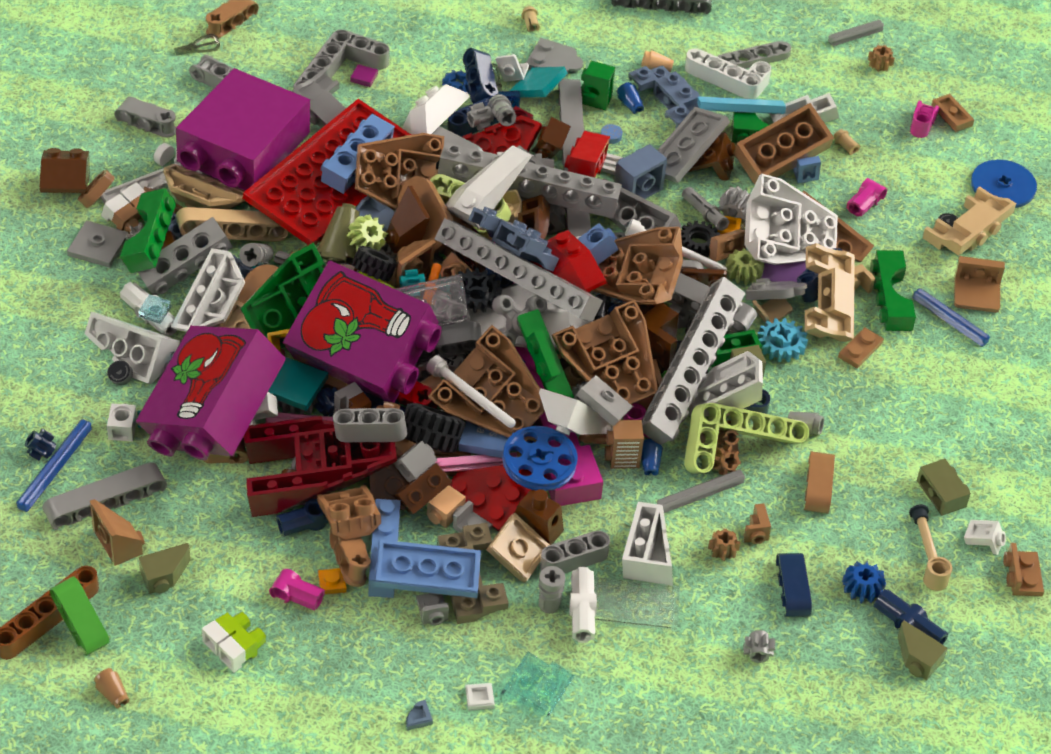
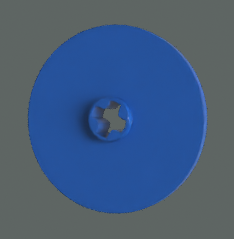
[971,159,1037,208]

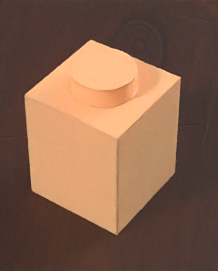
[427,485,466,528]

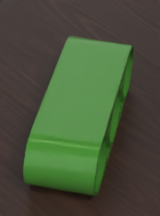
[49,576,110,656]

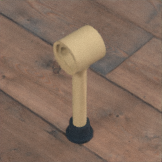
[909,504,952,591]

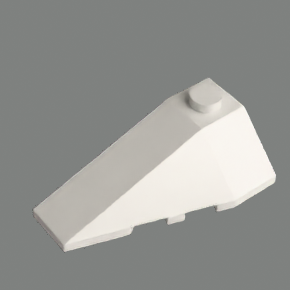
[446,145,532,229]

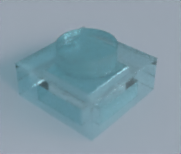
[138,294,171,324]

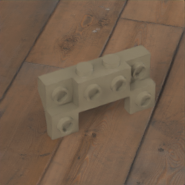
[437,523,509,624]

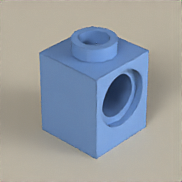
[578,223,619,265]

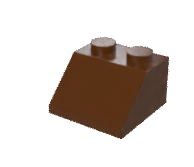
[39,148,90,193]

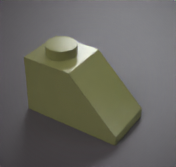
[139,543,191,594]
[898,620,947,680]

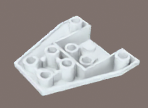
[744,174,838,265]
[468,283,569,350]

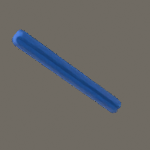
[16,419,92,512]

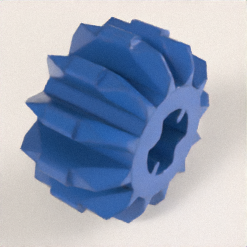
[842,561,886,603]

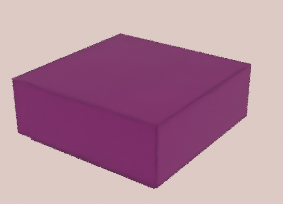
[350,64,378,87]

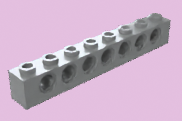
[438,142,622,219]
[435,218,603,322]
[642,277,745,445]

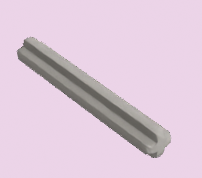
[657,469,745,513]

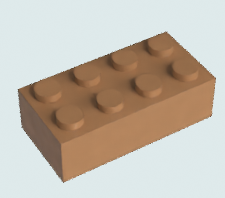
[734,103,834,185]

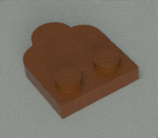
[369,449,422,510]

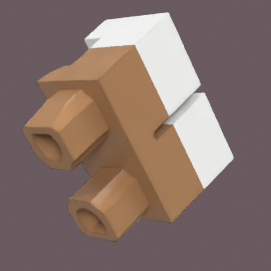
[101,182,145,234]

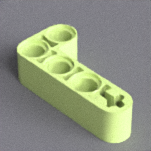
[430,174,511,240]

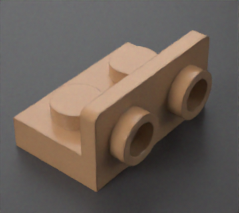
[1003,543,1044,596]

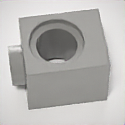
[393,441,438,483]

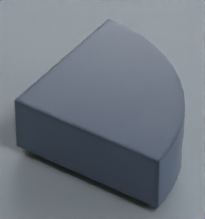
[406,700,433,731]

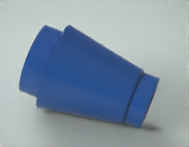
[617,82,644,114]
[641,439,663,476]

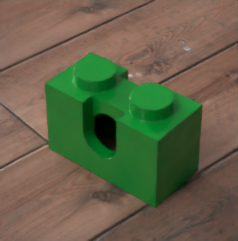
[581,60,616,111]

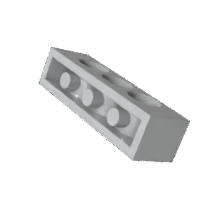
[138,217,233,295]

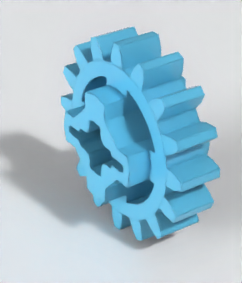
[757,318,808,362]

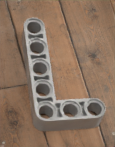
[293,30,390,89]

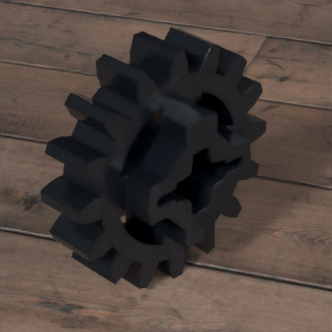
[450,267,502,313]

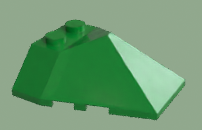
[240,243,325,348]

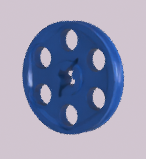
[502,426,578,491]

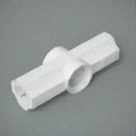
[120,282,177,337]
[569,567,597,643]

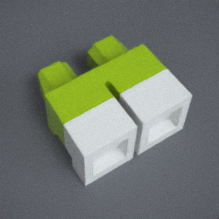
[202,611,266,673]

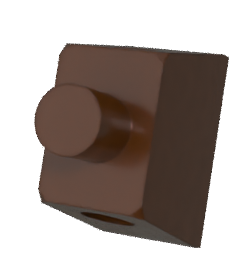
[515,489,564,545]

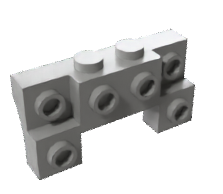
[292,68,346,128]

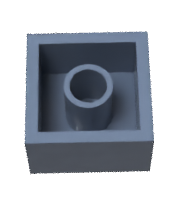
[614,144,667,199]

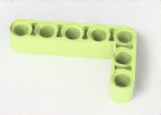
[684,403,809,474]

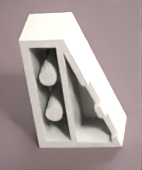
[622,502,673,586]

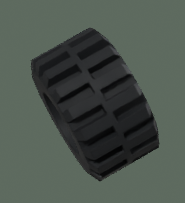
[404,403,466,453]

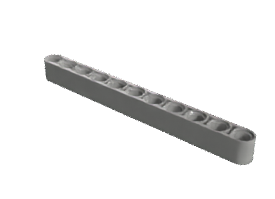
[558,79,591,237]

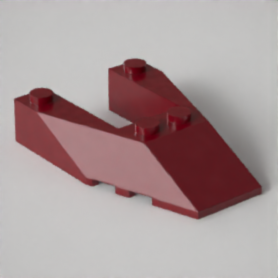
[244,416,397,517]

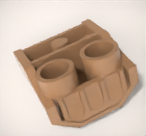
[317,485,381,540]

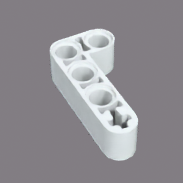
[685,49,771,99]

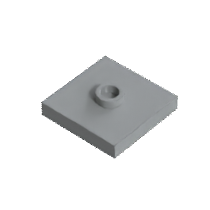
[67,220,129,268]
[576,375,633,426]

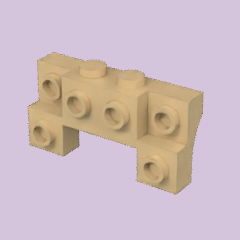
[922,186,1016,255]
[804,243,855,342]

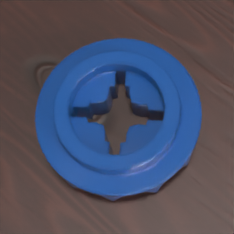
[442,70,470,94]

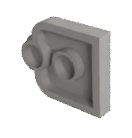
[526,38,583,75]
[746,278,807,300]

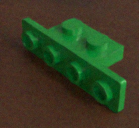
[517,309,574,398]

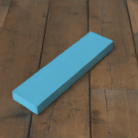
[697,97,786,114]

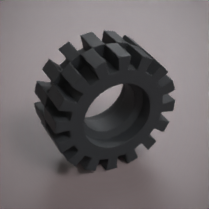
[681,221,720,258]
[351,245,398,281]

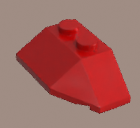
[530,230,607,292]

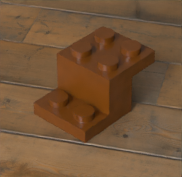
[638,303,679,372]

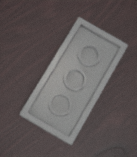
[657,107,730,183]

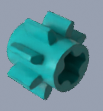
[399,269,426,298]

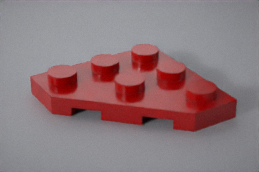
[462,115,542,154]
[449,465,547,532]

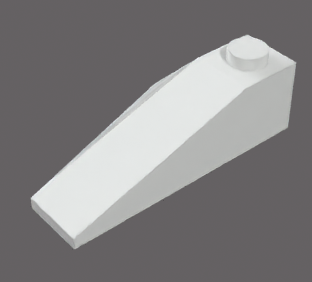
[85,311,180,384]
[539,388,612,435]

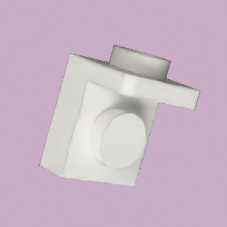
[964,520,1006,555]

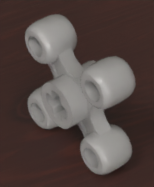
[492,295,547,346]

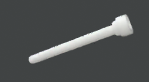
[625,219,728,271]
[426,355,516,428]

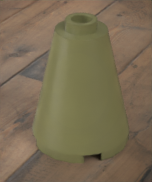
[317,203,360,265]

